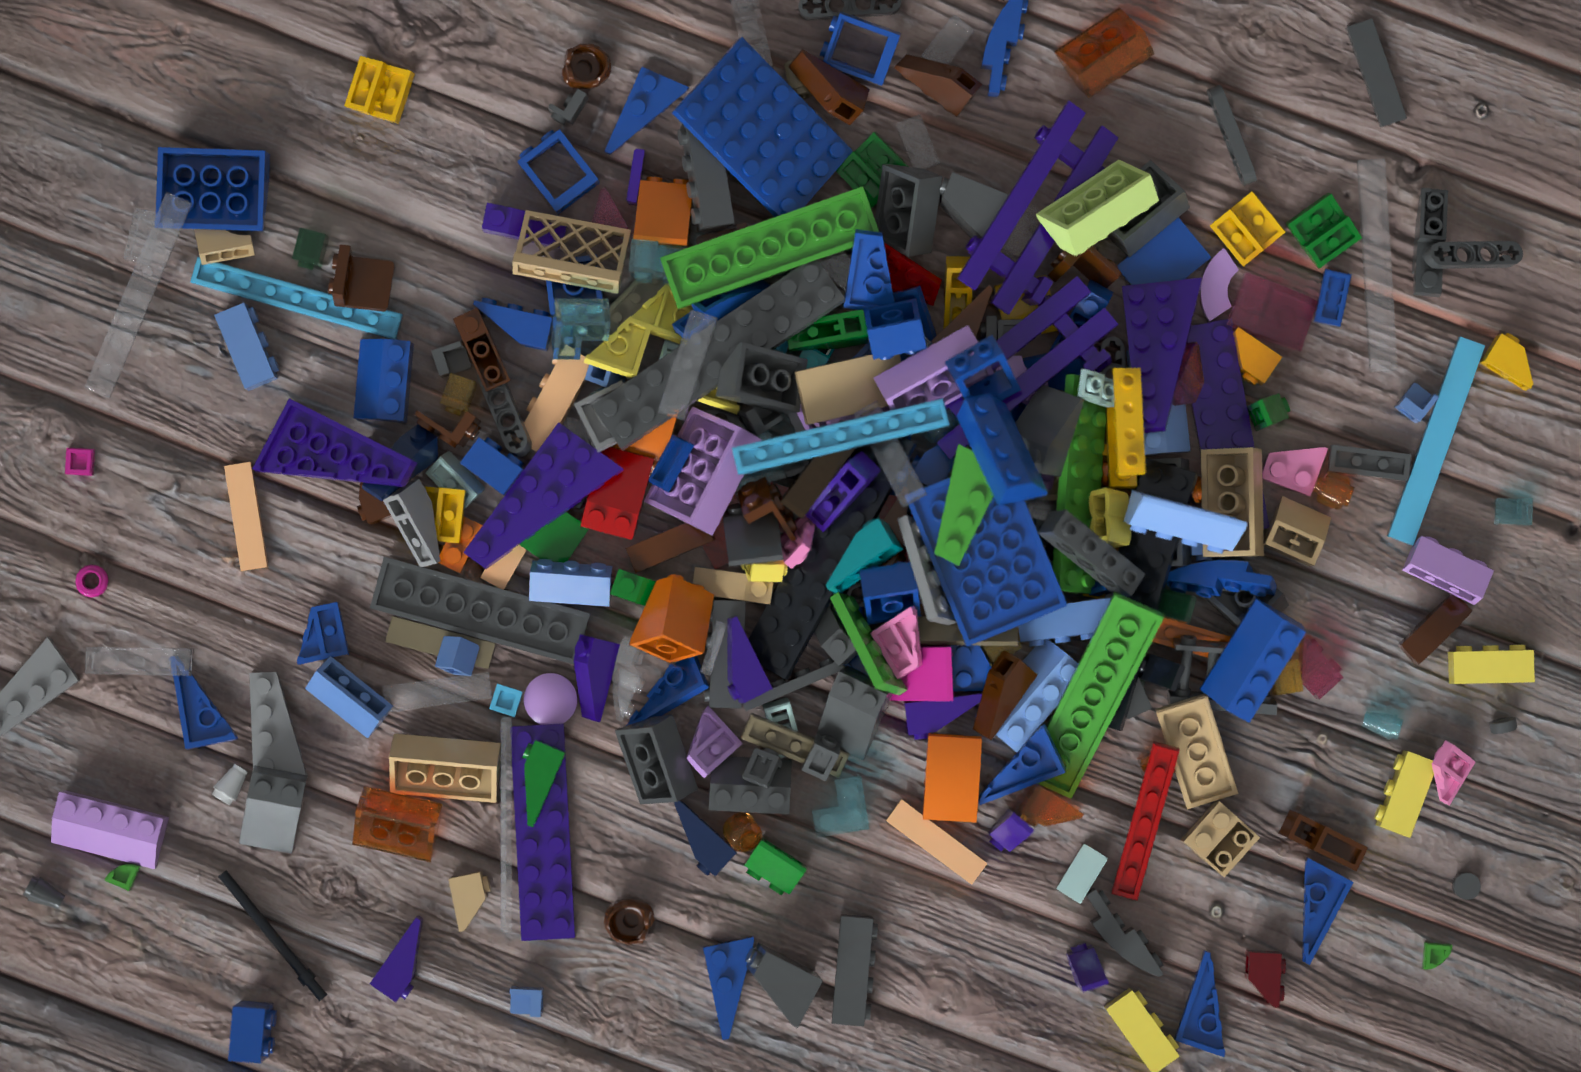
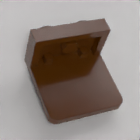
[328,244,395,312]
[1047,244,1121,288]
[414,410,482,448]
[737,477,798,542]

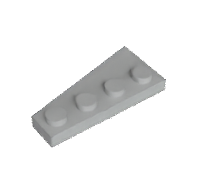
[898,515,957,626]
[0,637,80,737]
[249,672,308,778]

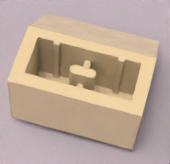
[1264,496,1331,566]
[1180,801,1260,877]

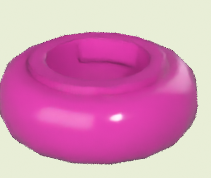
[75,564,109,598]

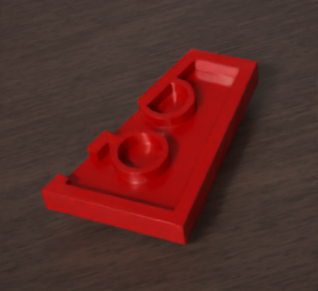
[884,243,942,306]

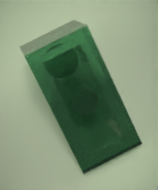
[1158,589,1197,623]

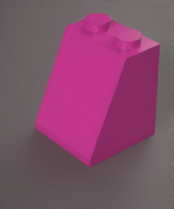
[890,645,953,701]

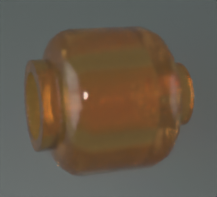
[1313,471,1355,510]
[723,812,762,852]

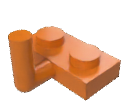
[438,516,483,574]

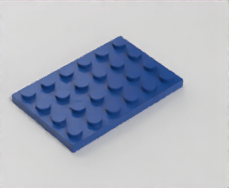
[672,37,853,217]
[905,477,1068,647]

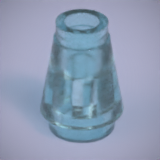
[1362,711,1403,740]

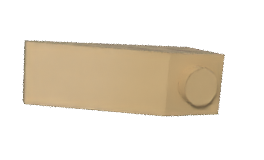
[693,567,773,604]

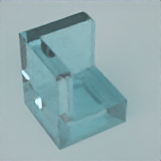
[1494,498,1533,526]

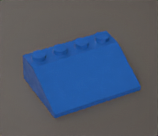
[155,147,270,231]

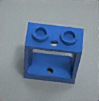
[820,11,901,86]
[517,129,600,215]
[944,335,1021,401]

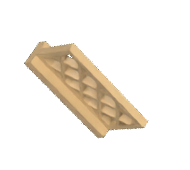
[513,210,631,294]

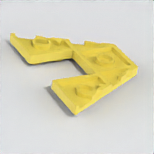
[584,284,739,414]

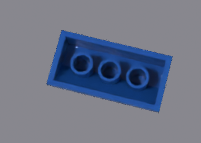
[957,393,1048,505]
[1200,598,1306,723]

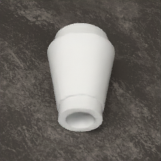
[212,764,248,806]

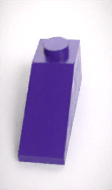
[482,203,567,248]
[806,451,881,532]
[727,616,773,703]
[573,634,620,722]
[904,693,982,740]
[988,809,1035,852]
[370,916,423,1002]
[1066,943,1109,992]

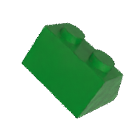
[744,837,807,895]

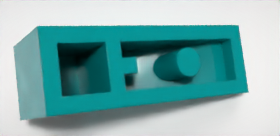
[826,518,903,593]

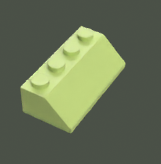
[1036,160,1159,256]

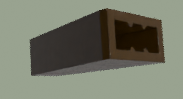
[781,420,855,519]

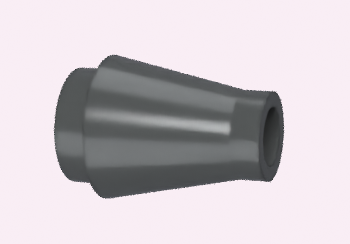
[23,876,66,910]

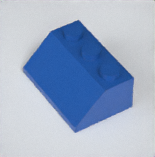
[353,339,414,423]

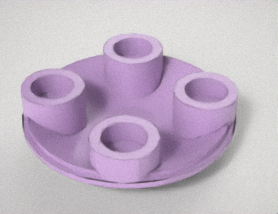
[524,673,577,725]

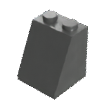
[939,172,1009,239]
[745,942,823,1029]

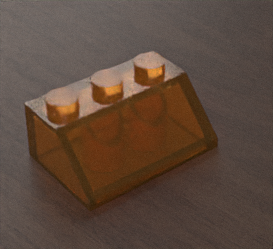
[1054,7,1155,98]
[352,786,442,862]

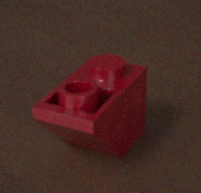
[1245,950,1286,1008]

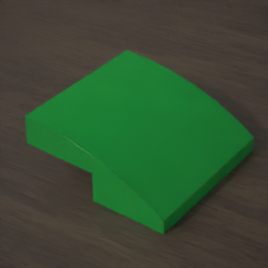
[836,132,909,208]
[1285,193,1362,269]

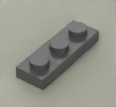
[1327,445,1411,481]

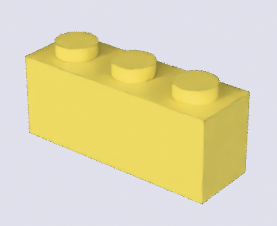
[1448,645,1535,684]
[1374,750,1434,838]
[1104,988,1179,1072]

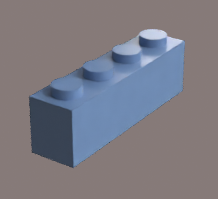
[1018,598,1111,647]

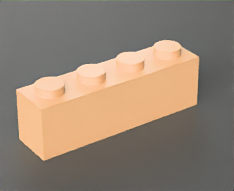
[515,346,589,452]

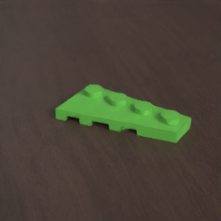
[934,444,993,566]
[830,592,908,695]

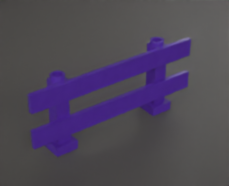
[957,101,1119,315]
[937,276,1118,460]

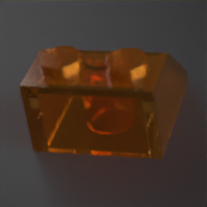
[1017,784,1084,828]

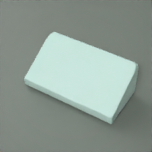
[426,451,485,509]
[1056,843,1108,904]

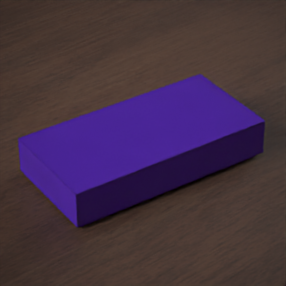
[626,149,646,206]

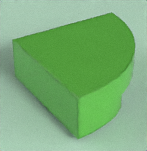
[104,864,141,891]
[1422,942,1452,970]

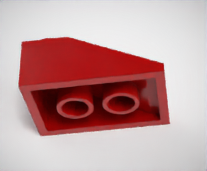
[581,447,655,540]

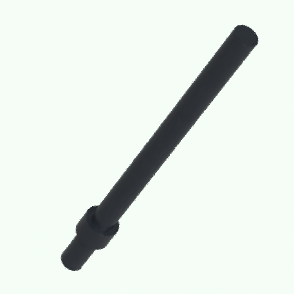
[218,870,327,1001]

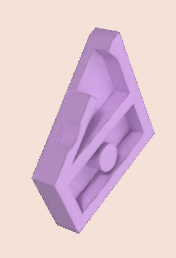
[686,706,743,778]

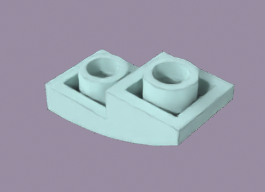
[1078,369,1114,408]

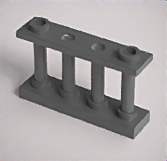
[1167,635,1278,715]

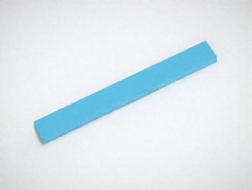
[190,257,403,340]
[1387,336,1485,546]
[732,398,950,475]

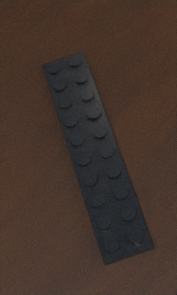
[748,437,917,680]
[1105,458,1198,731]

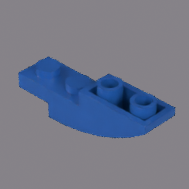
[981,0,1028,97]
[672,280,771,341]
[1166,560,1277,598]

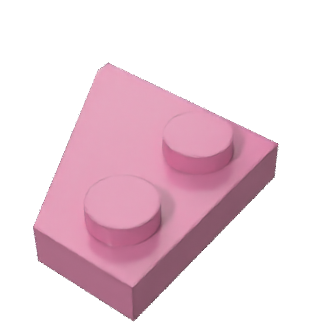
[1262,447,1328,497]
[780,515,815,569]
[870,606,922,679]
[1432,740,1475,806]

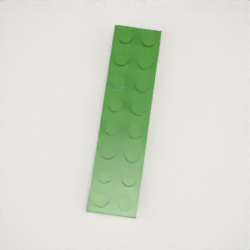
[660,186,879,309]
[1053,374,1106,594]
[1037,592,1164,799]

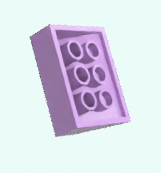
[644,407,762,536]

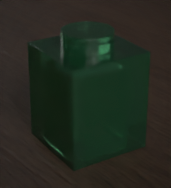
[292,227,329,271]

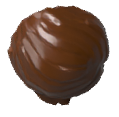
[562,43,611,89]
[604,899,654,945]

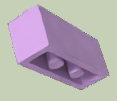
[1402,536,1494,605]

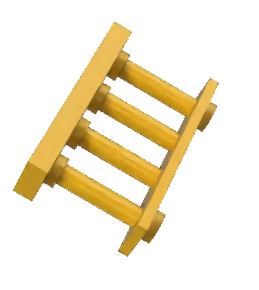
[1106,368,1146,489]

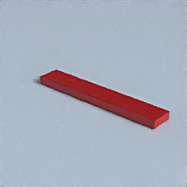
[1111,741,1180,901]

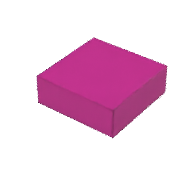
[65,448,95,476]

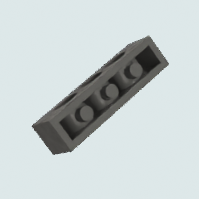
[1038,510,1145,596]

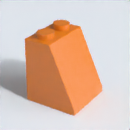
[633,176,693,251]
[629,574,714,663]

